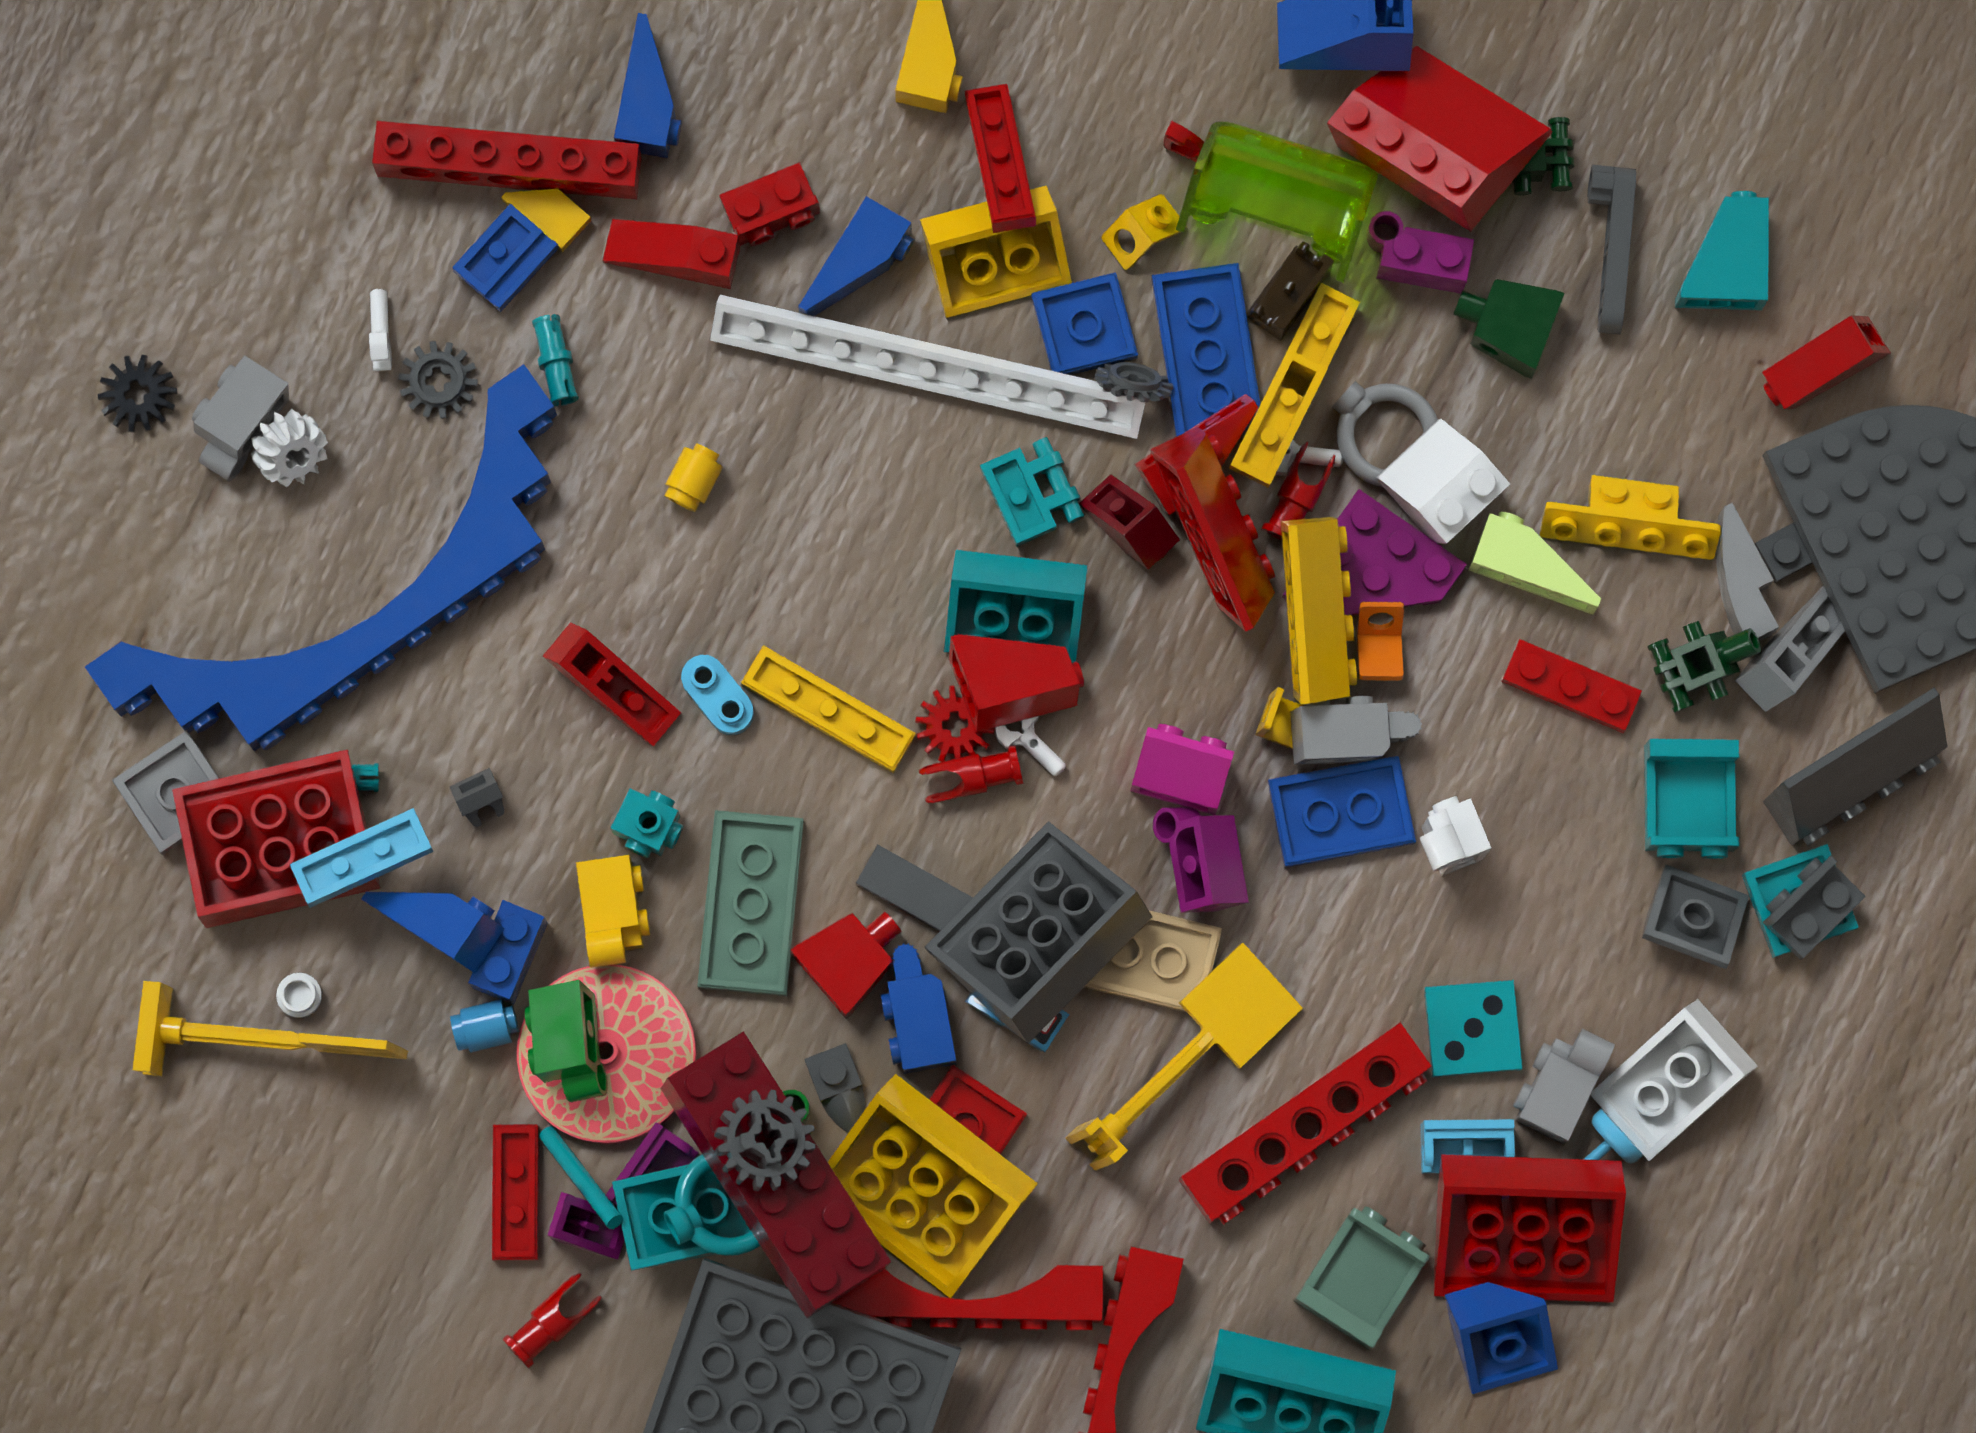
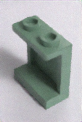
[1294,1206,1430,1350]

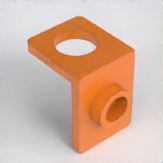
[1357,602,1404,681]

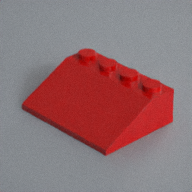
[1327,45,1552,232]
[1150,427,1275,632]
[172,749,381,928]
[1433,1154,1626,1303]

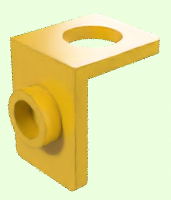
[1101,194,1187,270]
[1255,687,1303,749]

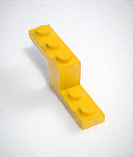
[1229,283,1360,488]

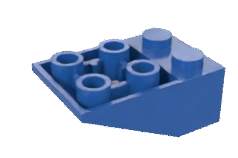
[1277,0,1413,71]

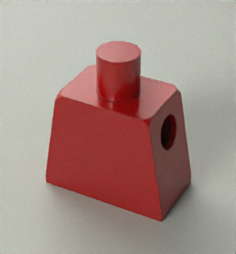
[790,912,902,1019]

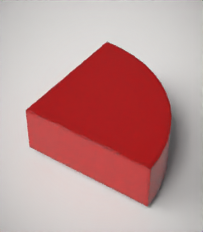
[1163,121,1209,164]

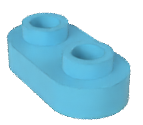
[681,655,754,735]

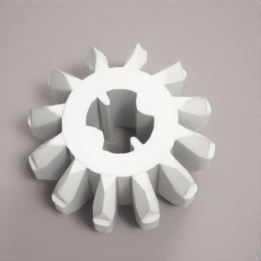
[251,409,328,487]

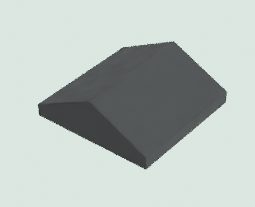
[1642,864,1749,969]

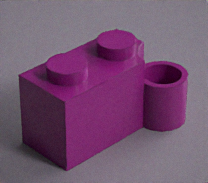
[1366,211,1474,294]
[1153,807,1249,913]

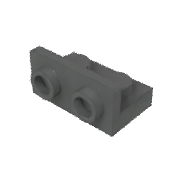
[1763,855,1866,960]

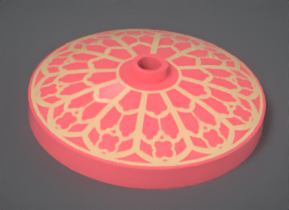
[517,965,697,1144]

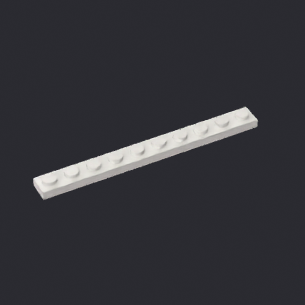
[710,295,1146,439]

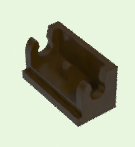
[1246,241,1334,341]

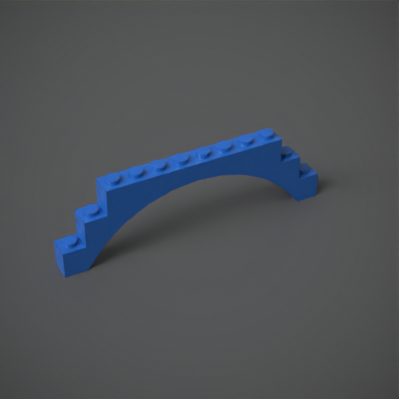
[85,364,557,751]

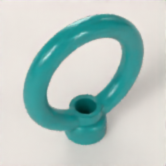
[664,1154,760,1256]

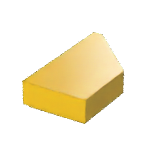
[501,189,592,252]

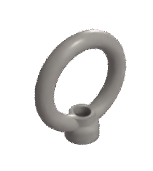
[1332,381,1438,487]

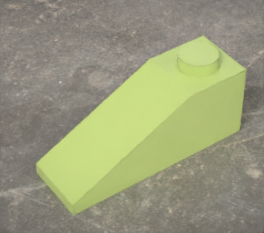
[1469,512,1601,615]

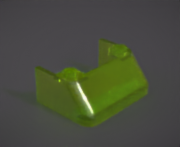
[1176,121,1378,283]

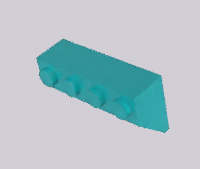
[1196,1329,1396,1433]

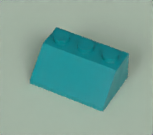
[944,550,1087,662]

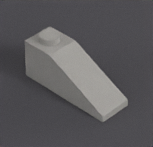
[1735,585,1845,712]

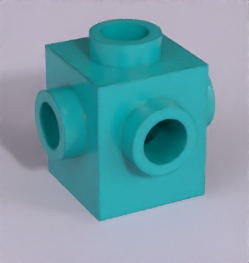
[611,788,684,858]

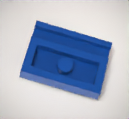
[452,204,559,312]

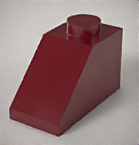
[1079,474,1180,570]

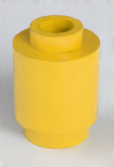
[664,443,723,512]

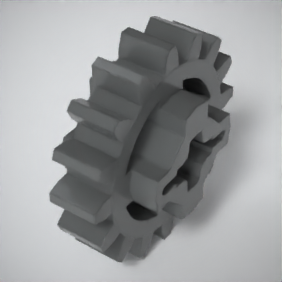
[714,1090,815,1191]

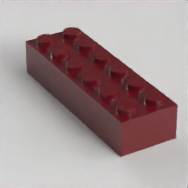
[660,1031,891,1318]

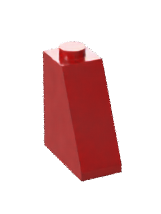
[1762,315,1891,409]
[949,634,1084,732]

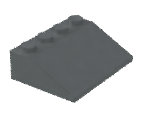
[1763,687,1948,846]
[925,821,1152,1044]

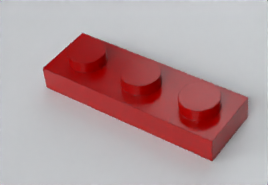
[1501,639,1642,733]

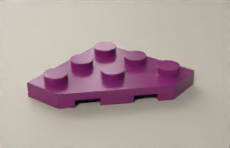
[1282,489,1467,615]

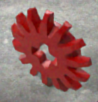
[915,685,995,762]

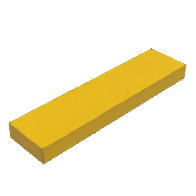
[741,645,916,773]

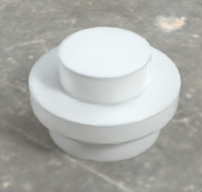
[276,973,322,1018]

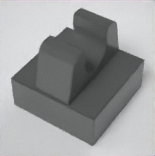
[450,768,504,827]

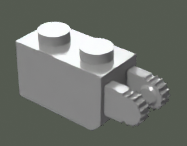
[1290,696,1422,765]

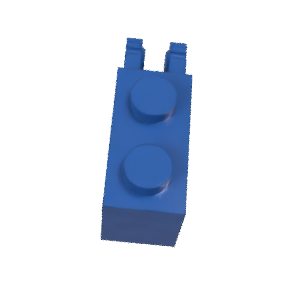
[881,943,957,1074]

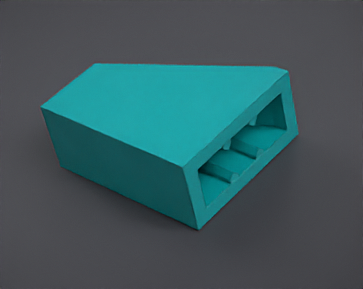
[1675,191,1769,310]

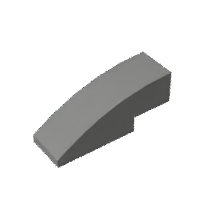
[1716,503,1779,641]

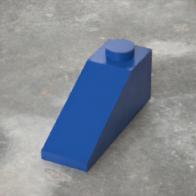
[614,13,682,158]
[798,196,915,316]
[361,892,505,973]

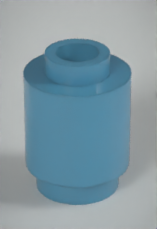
[450,999,519,1053]

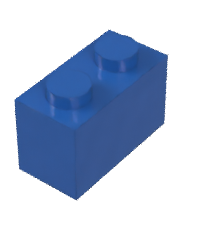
[468,900,548,1005]

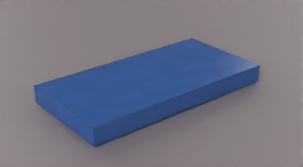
[1151,263,1260,439]

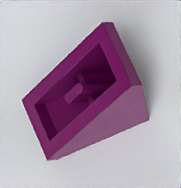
[547,1192,624,1260]

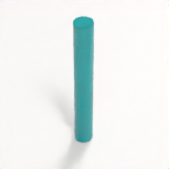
[539,1126,623,1229]

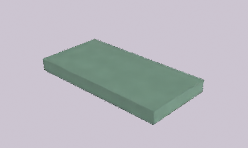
[697,810,804,996]

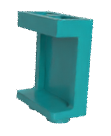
[1644,739,1740,859]

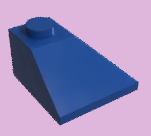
[1445,1282,1558,1394]

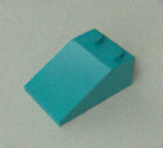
[612,1164,751,1271]

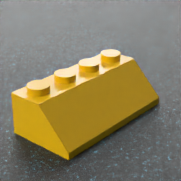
[1281,517,1357,704]

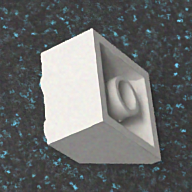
[1376,419,1510,543]

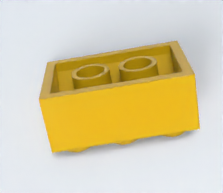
[920,186,1072,318]

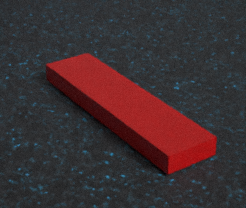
[964,84,1036,233]

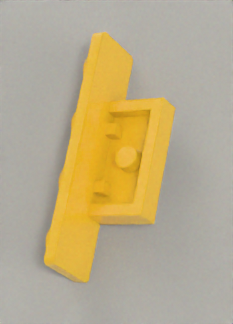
[1540,475,1721,560]

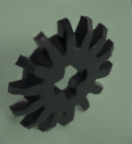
[98,355,178,433]

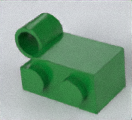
[525,980,608,1102]

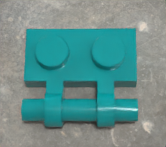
[980,437,1084,547]

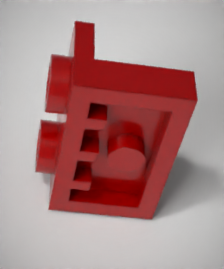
[719,162,820,246]

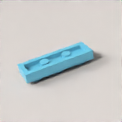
[290,808,434,908]

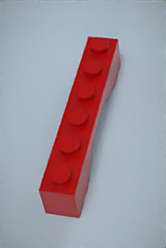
[1078,1246,1184,1433]
[833,1265,1103,1331]

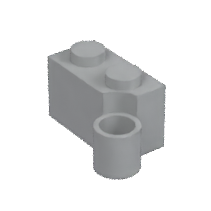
[192,355,289,482]
[1513,1028,1615,1144]

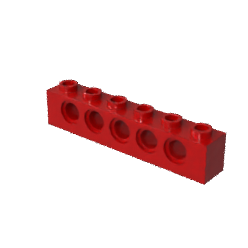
[372,121,642,200]
[1179,1022,1432,1225]

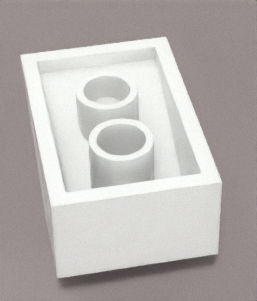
[1591,999,1758,1161]

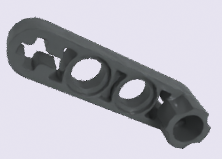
[1587,164,1636,335]

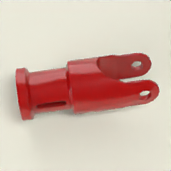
[1261,441,1336,541]
[918,745,1024,803]
[502,1273,602,1369]

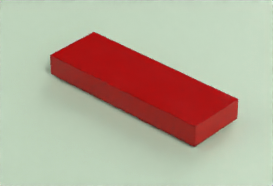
[492,1124,539,1261]

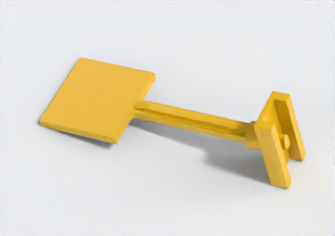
[1065,942,1303,1171]
[132,981,408,1076]

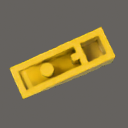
[895,0,963,113]

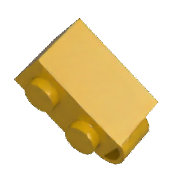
[576,855,650,968]

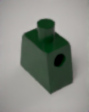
[1453,279,1565,379]

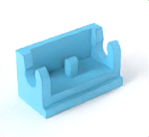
[1420,1119,1515,1173]

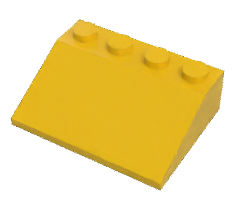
[828,1074,1038,1298]

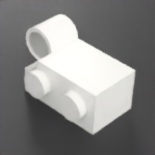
[1420,796,1491,876]

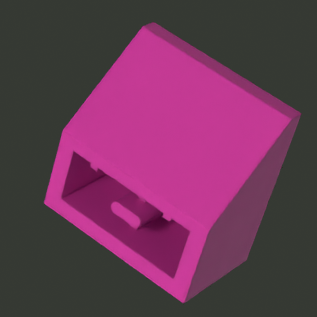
[1130,724,1234,815]

